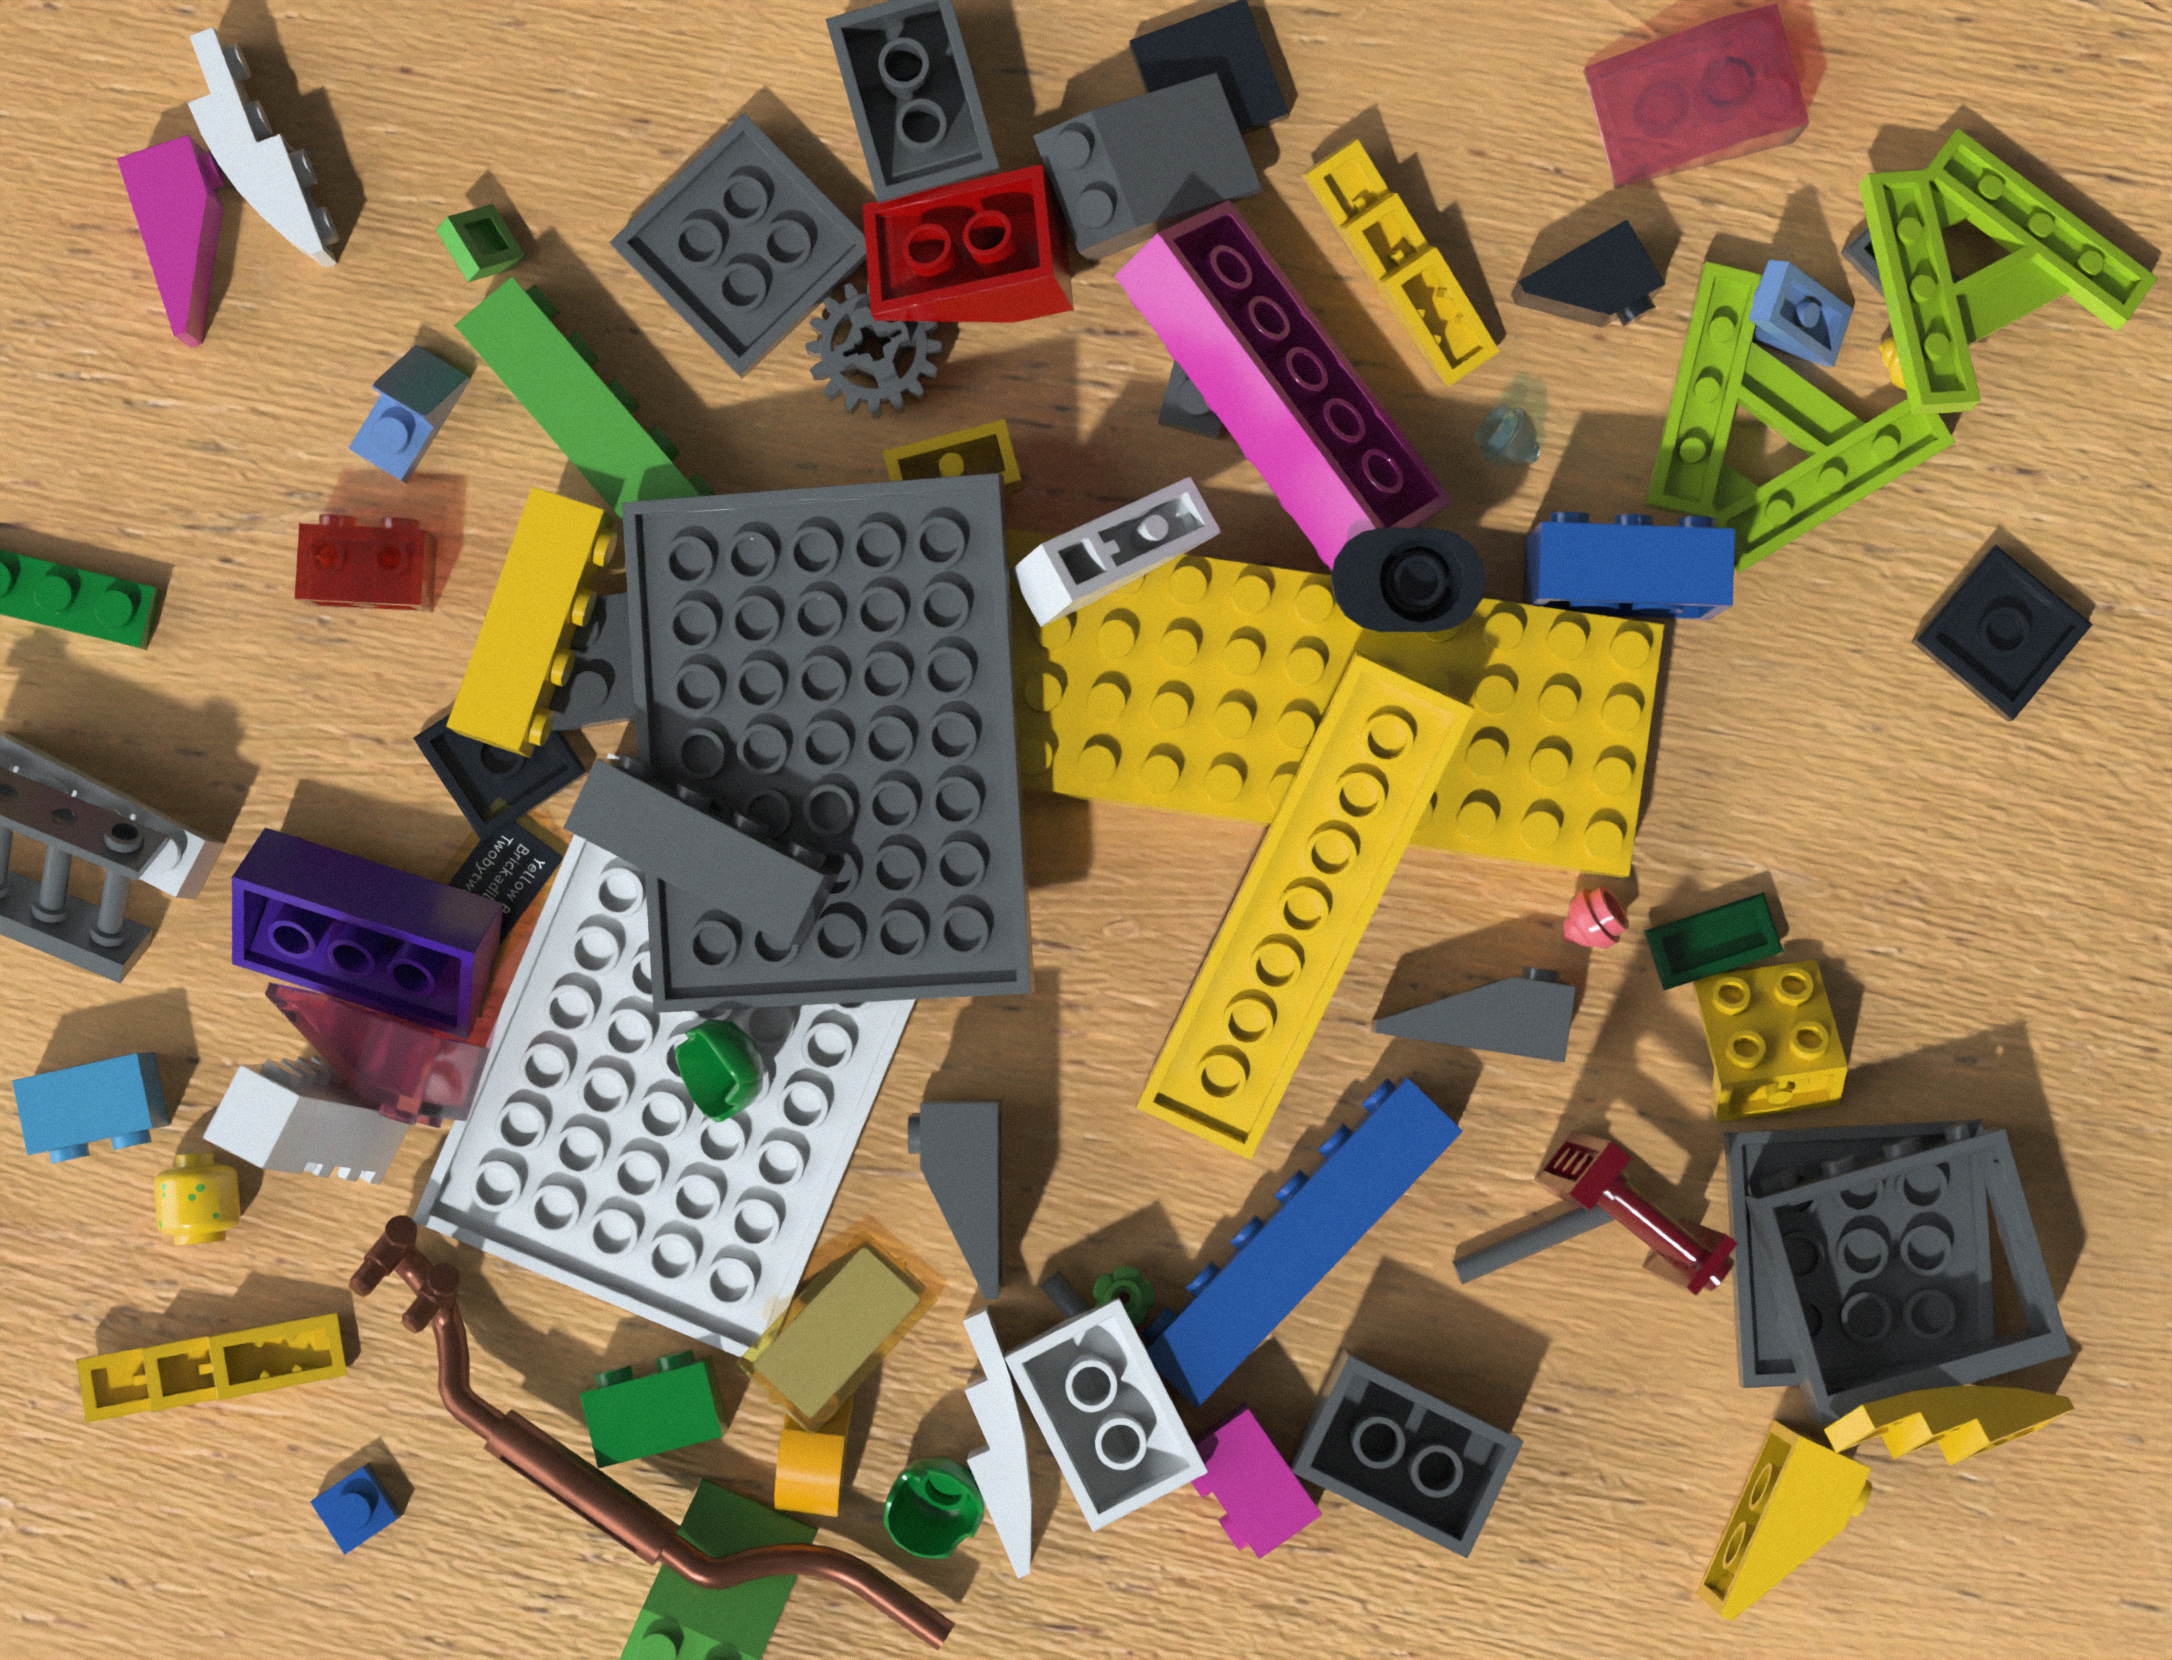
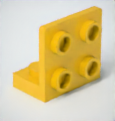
[1693,960,1848,1123]

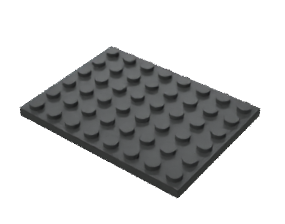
[622,473,1035,1013]

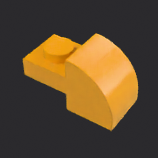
[774,1380,855,1517]

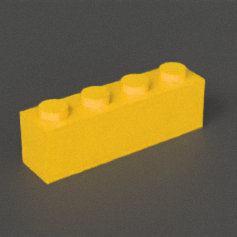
[446,486,617,758]

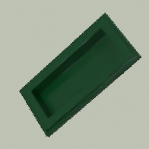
[1644,892,1784,991]

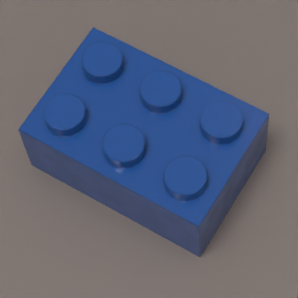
[1523,512,1735,620]

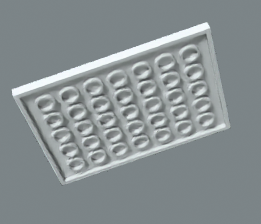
[413,753,917,1363]

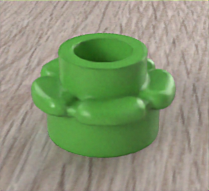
[1093,1266,1155,1328]

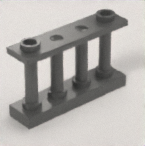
[0,767,168,983]

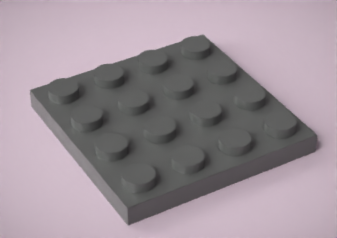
[1724,1119,1996,1388]

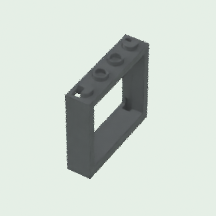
[1744,1119,2071,1425]

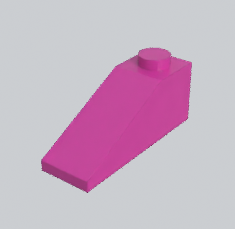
[116,135,225,348]

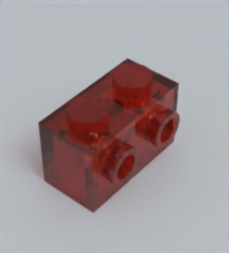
[294,514,438,612]

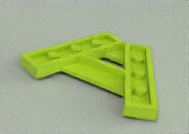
[1859,128,2158,415]
[1644,261,1956,574]

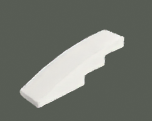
[962,1305,1033,1579]

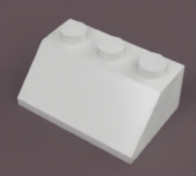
[1005,1298,1208,1532]

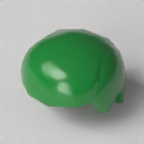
[675,1019,763,1123]
[883,1456,986,1559]

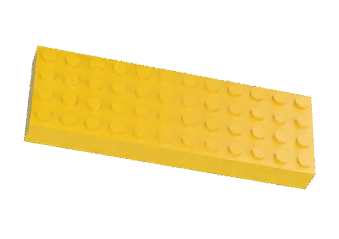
[1007,528,1664,879]

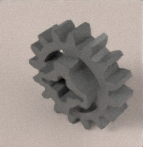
[806,283,943,419]

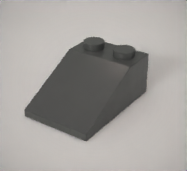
[825,0,1000,204]
[1033,73,1263,263]
[908,1099,1002,1299]

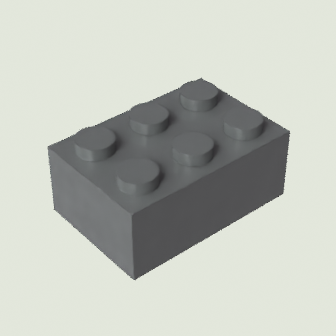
[1288,1348,1524,1559]

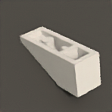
[1010,477,1221,627]

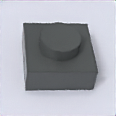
[1158,360,1222,440]

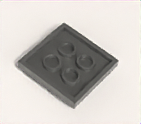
[609,113,867,380]

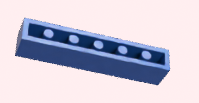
[1141,1076,1463,1409]

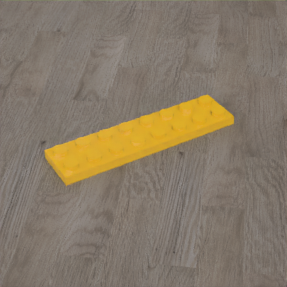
[1136,651,1475,1160]

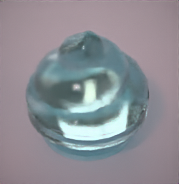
[1474,404,1540,468]

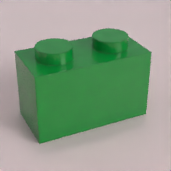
[580,1349,729,1469]

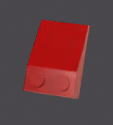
[862,164,1074,323]

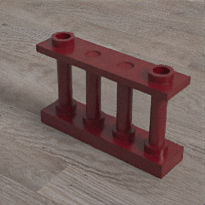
[1534,1131,1739,1296]

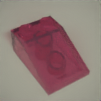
[1583,3,1810,189]
[265,982,490,1128]

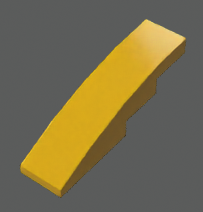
[1301,139,1500,387]
[76,1312,347,1423]
[1824,1385,2075,1466]

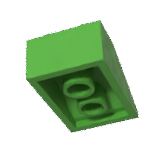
[619,1478,818,1660]

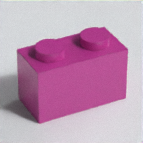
[1191,1401,1322,1559]

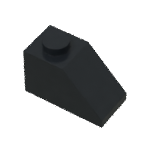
[1511,219,1665,328]

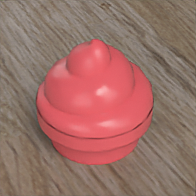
[1562,886,1629,949]

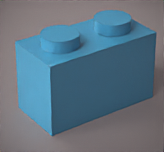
[12,1052,170,1164]

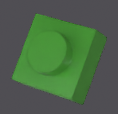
[436,204,525,282]

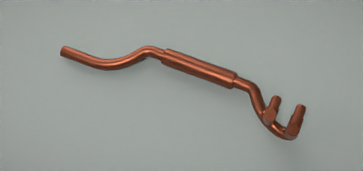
[349,1215,956,1651]

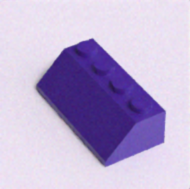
[232,827,503,1040]

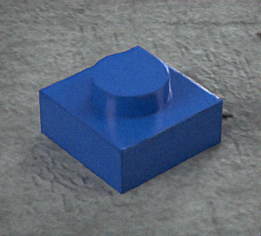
[310,1463,403,1555]

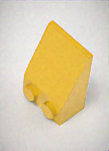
[1697,1420,1872,1621]

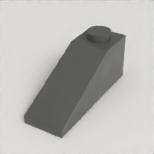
[1370,967,1576,1062]

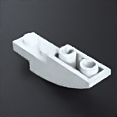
[188,27,339,268]

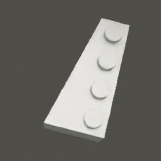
[203,1056,414,1185]

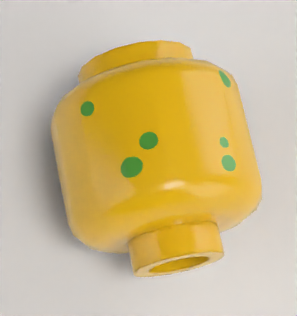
[154,1152,241,1245]

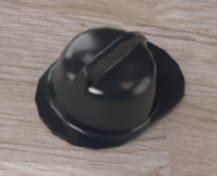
[1330,528,1486,632]

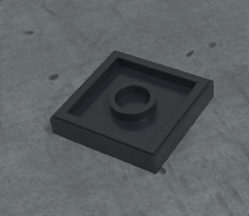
[1129,0,1289,135]
[1911,544,2093,722]
[413,713,589,842]

